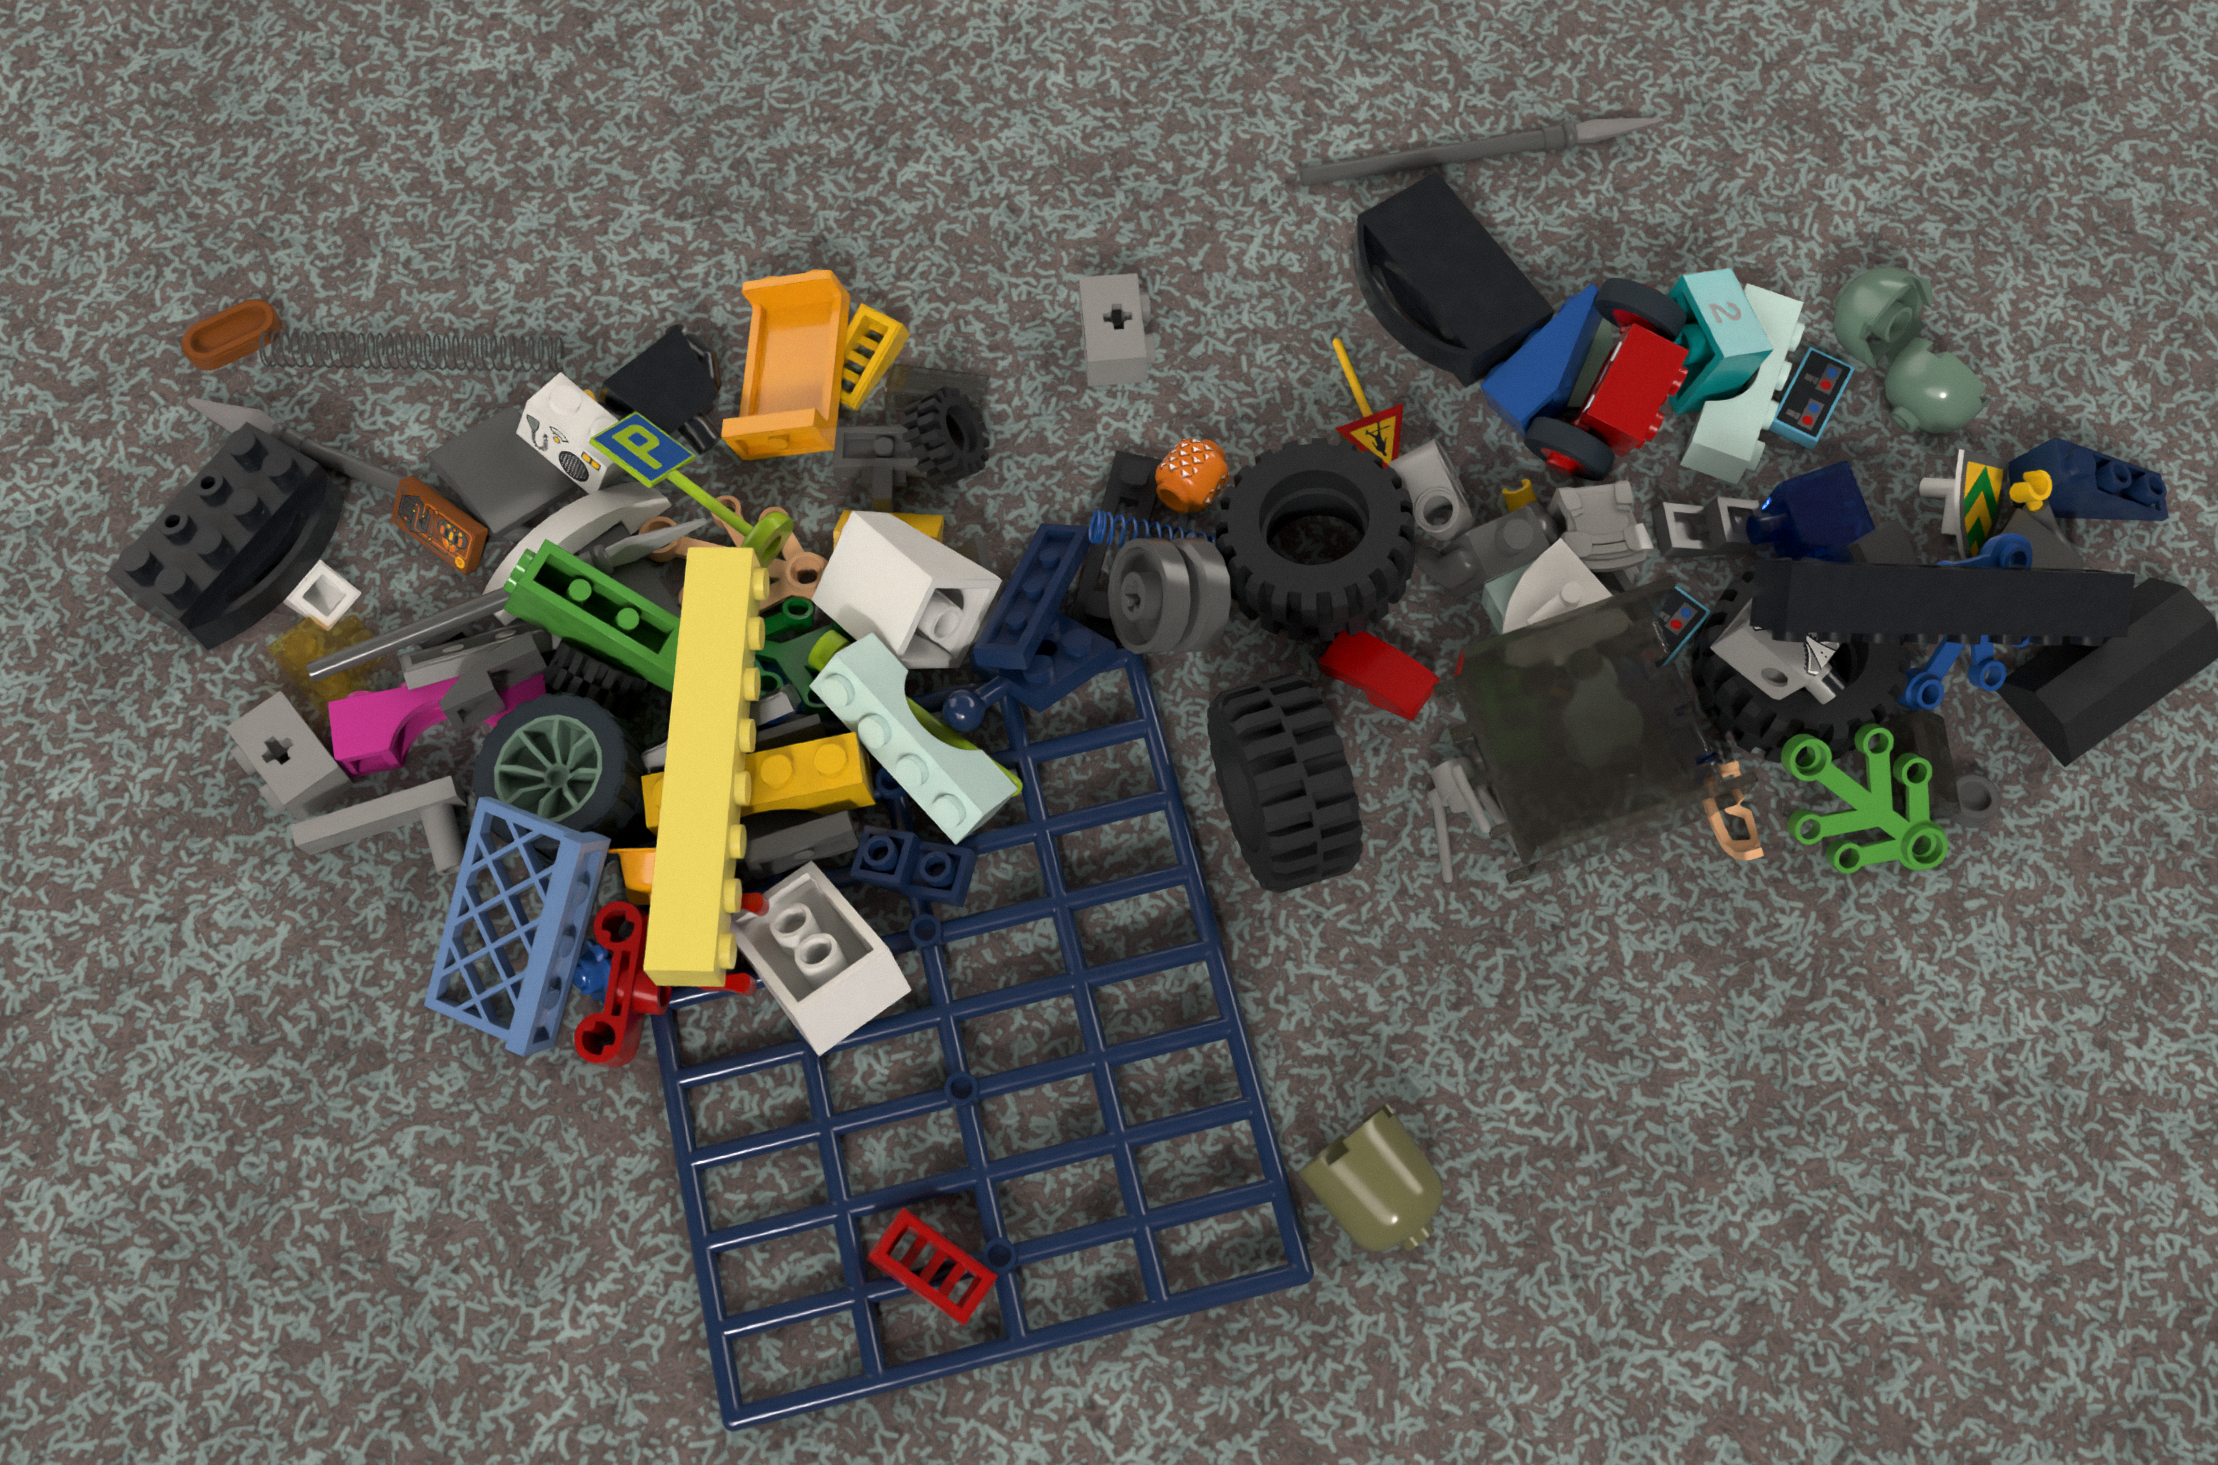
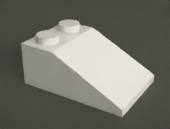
[729,860,911,1056]

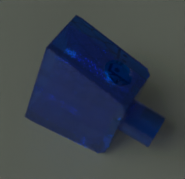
[1746,461,1876,562]

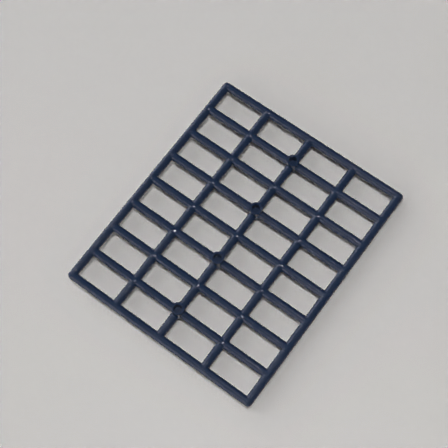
[630,646,1314,1432]

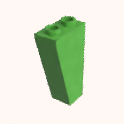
[502,538,680,693]

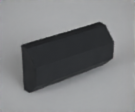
[1996,577,2218,767]

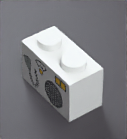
[516,372,624,494]

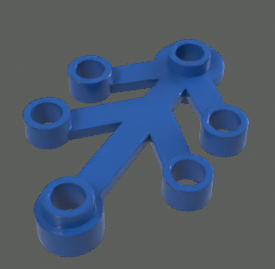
[1896,532,2033,712]

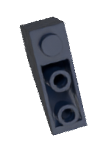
[2008,437,2168,521]

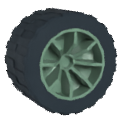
[472,692,659,868]

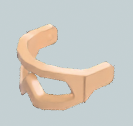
[1703,759,1764,861]

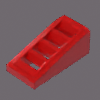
[866,1207,998,1326]

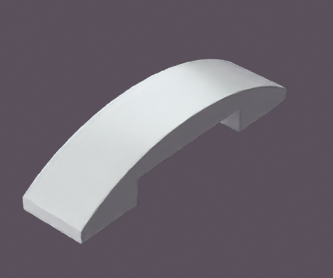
[482,482,671,626]

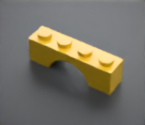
[641,732,876,838]

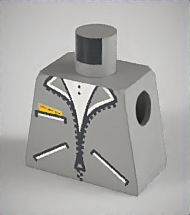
[1710,598,1847,704]

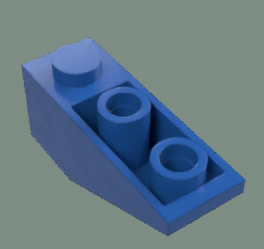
[1480,283,1603,438]

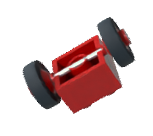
[1523,278,1689,481]

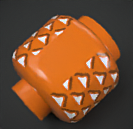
[1155,438,1230,514]

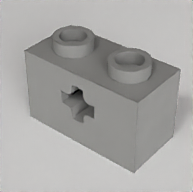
[1079,273,1155,386]
[226,690,354,823]

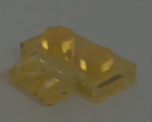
[266,615,388,724]

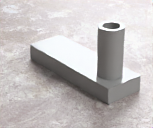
[290,775,468,875]

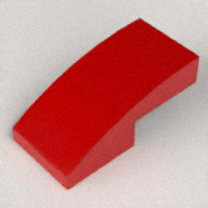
[1318,631,1440,721]

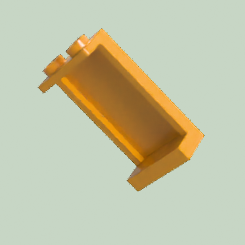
[721,269,851,460]

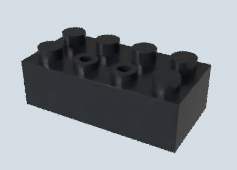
[1351,171,1555,389]
[106,422,344,650]

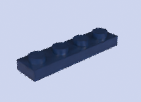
[973,523,1091,670]

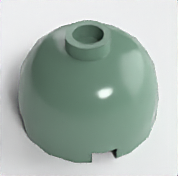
[1834,267,1933,369]
[1884,337,1989,434]

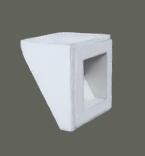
[283,560,361,632]

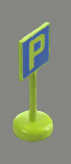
[589,411,794,568]

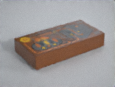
[390,475,488,575]

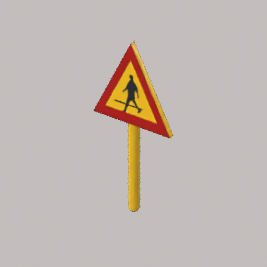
[1332,338,1404,469]

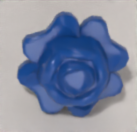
[572,939,613,1004]

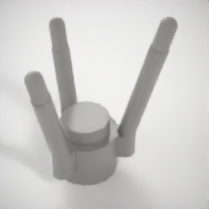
[1427,757,1536,883]

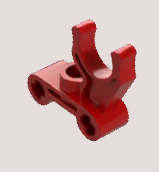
[574,892,770,1068]

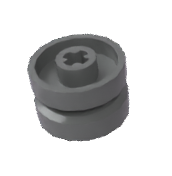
[1108,538,1231,654]

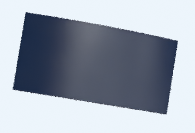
[850,825,978,907]

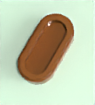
[181,299,282,370]

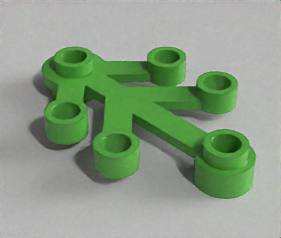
[1781,723,1948,874]

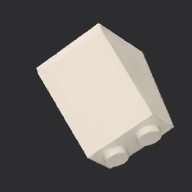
[812,511,1002,669]

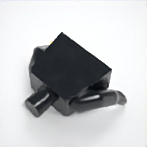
[584,323,722,456]

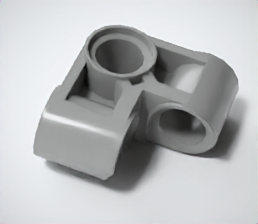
[1389,438,1472,542]

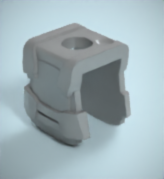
[1547,480,1654,584]

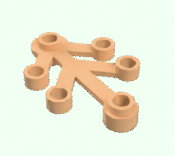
[639,495,828,617]

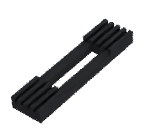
[1071,450,1162,645]

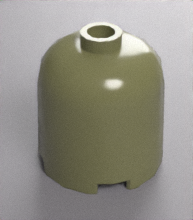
[1297,1103,1443,1252]

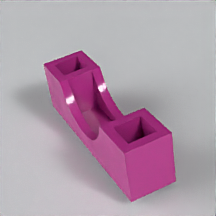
[328,672,554,779]

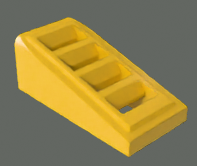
[839,303,910,412]

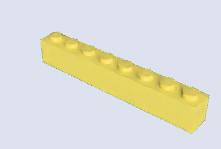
[644,547,769,987]

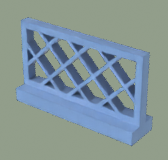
[424,796,611,1057]

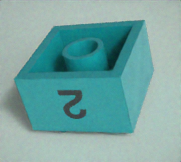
[1666,268,1774,415]

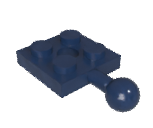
[942,611,1118,732]

